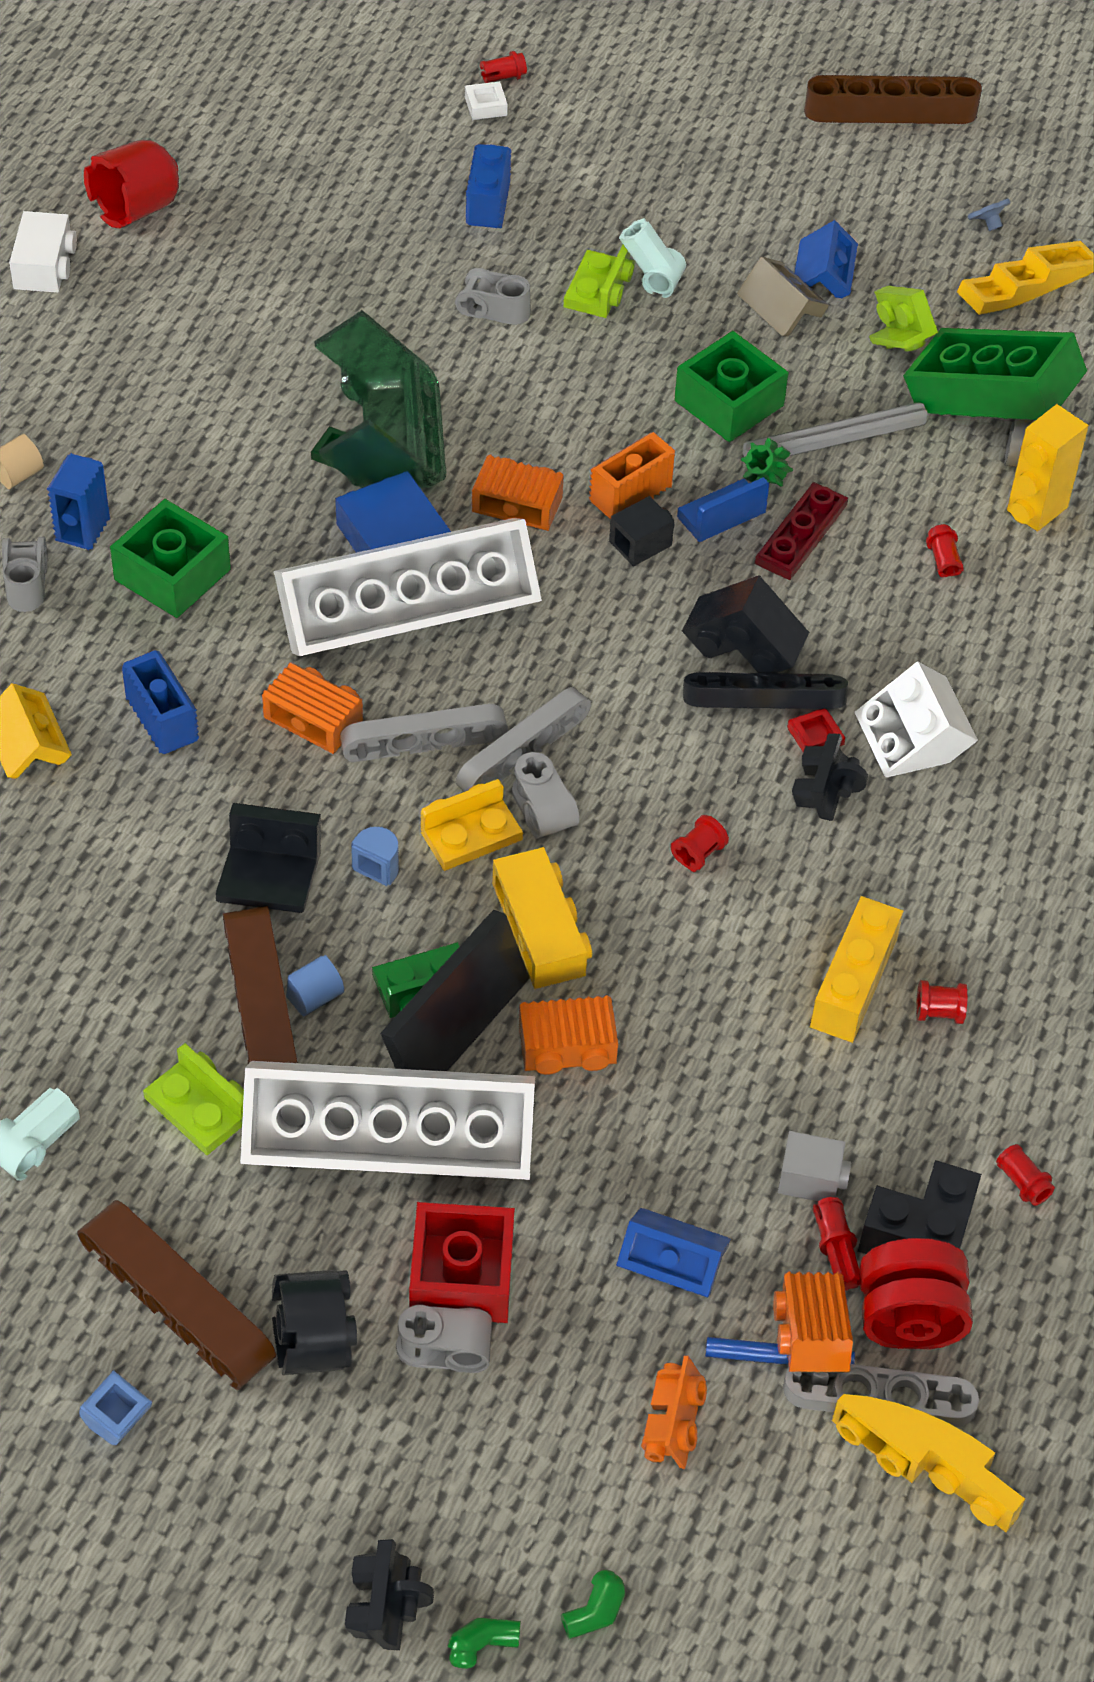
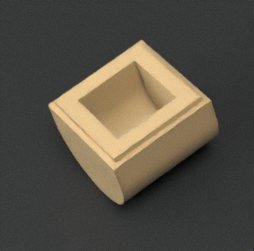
[0,434,44,490]

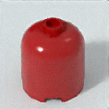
[84,140,179,228]

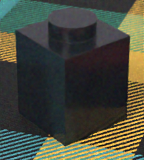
[609,496,675,567]

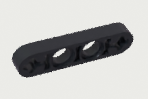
[683,672,848,709]

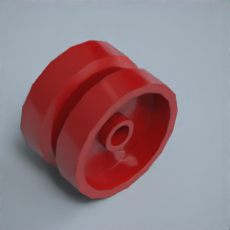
[860,1238,973,1349]

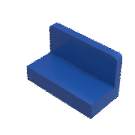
[795,220,858,299]
[677,477,770,542]
[616,1208,731,1298]

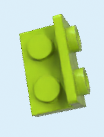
[563,244,635,318]
[869,286,938,352]
[143,1043,244,1155]

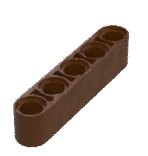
[804,75,982,124]
[223,906,298,1064]
[77,1200,277,1390]

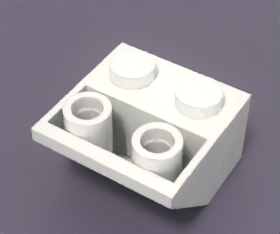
[854,661,978,777]

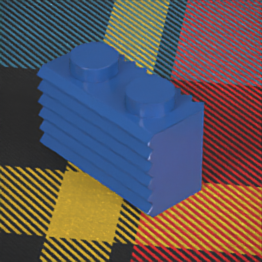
[466,144,511,228]
[47,453,110,550]
[122,650,199,754]

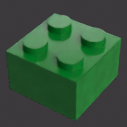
[674,330,789,443]
[110,499,231,618]

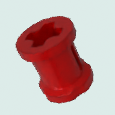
[671,815,729,872]
[916,980,968,1024]

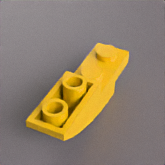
[832,1394,1025,1532]

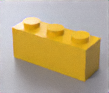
[1007,404,1089,532]
[492,847,592,990]
[810,896,903,1043]

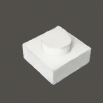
[465,81,508,120]

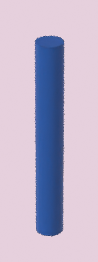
[705,1337,855,1365]

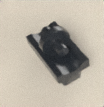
[792,734,868,821]
[345,1539,434,1650]

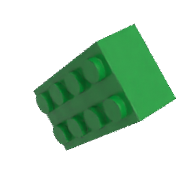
[903,328,1087,420]

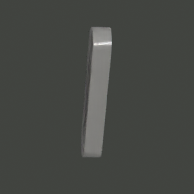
[456,687,591,792]
[340,704,508,762]
[783,1364,979,1427]

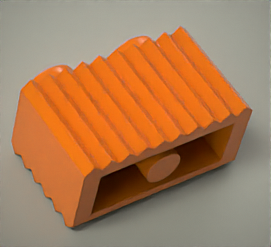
[589,432,675,519]
[472,454,564,531]
[262,662,363,754]
[519,995,618,1075]
[773,1271,853,1372]

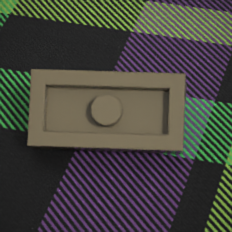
[737,256,829,336]

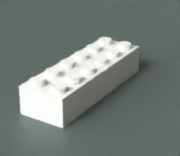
[274,518,542,656]
[240,1061,535,1180]

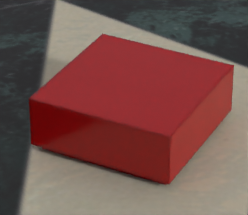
[787,709,845,752]

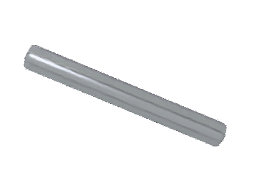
[743,402,928,457]

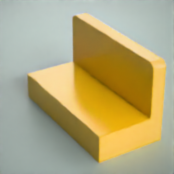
[0,683,72,779]

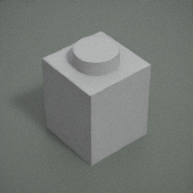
[778,1131,851,1201]

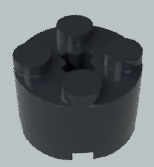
[272,1270,357,1376]

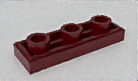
[755,482,848,580]

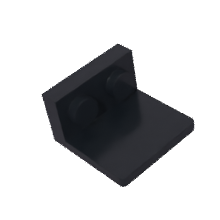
[216,803,321,913]

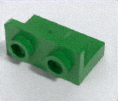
[372,942,460,1018]

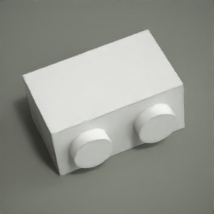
[9,211,77,293]

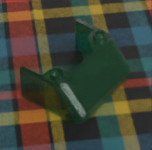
[314,310,446,488]

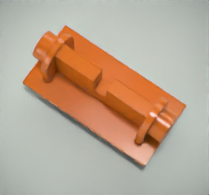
[641,1356,707,1469]

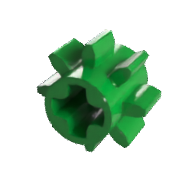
[741,438,793,487]

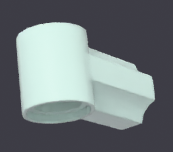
[619,218,686,298]
[0,1088,80,1181]

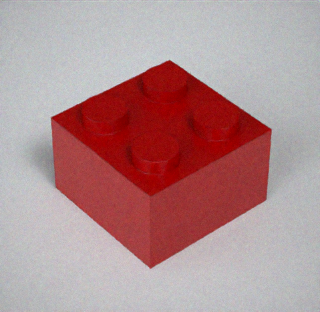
[409,1202,515,1323]

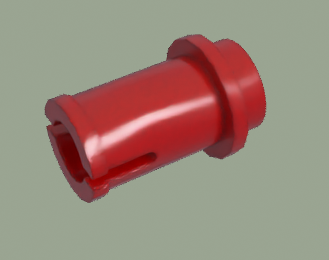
[480,51,527,83]
[926,524,964,577]
[996,1144,1055,1206]

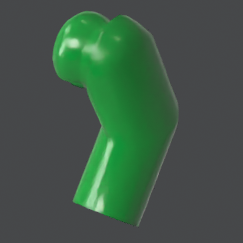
[561,1570,625,1639]
[447,1618,521,1669]

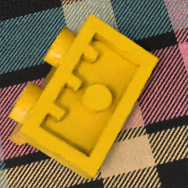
[421,779,523,871]

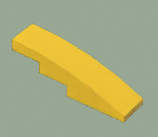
[957,241,1094,315]

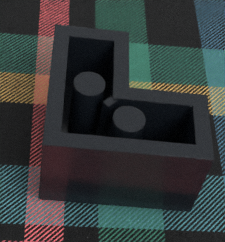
[682,575,810,673]
[857,1160,982,1254]

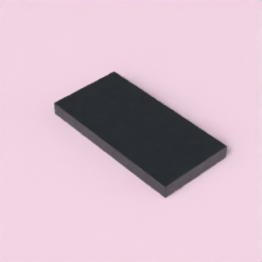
[380,910,530,1071]

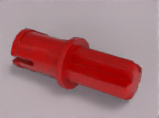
[812,1197,861,1291]

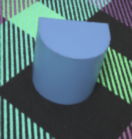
[351,827,399,886]
[286,955,344,1016]
[79,1370,152,1445]

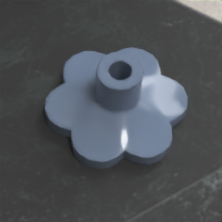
[968,199,1011,231]

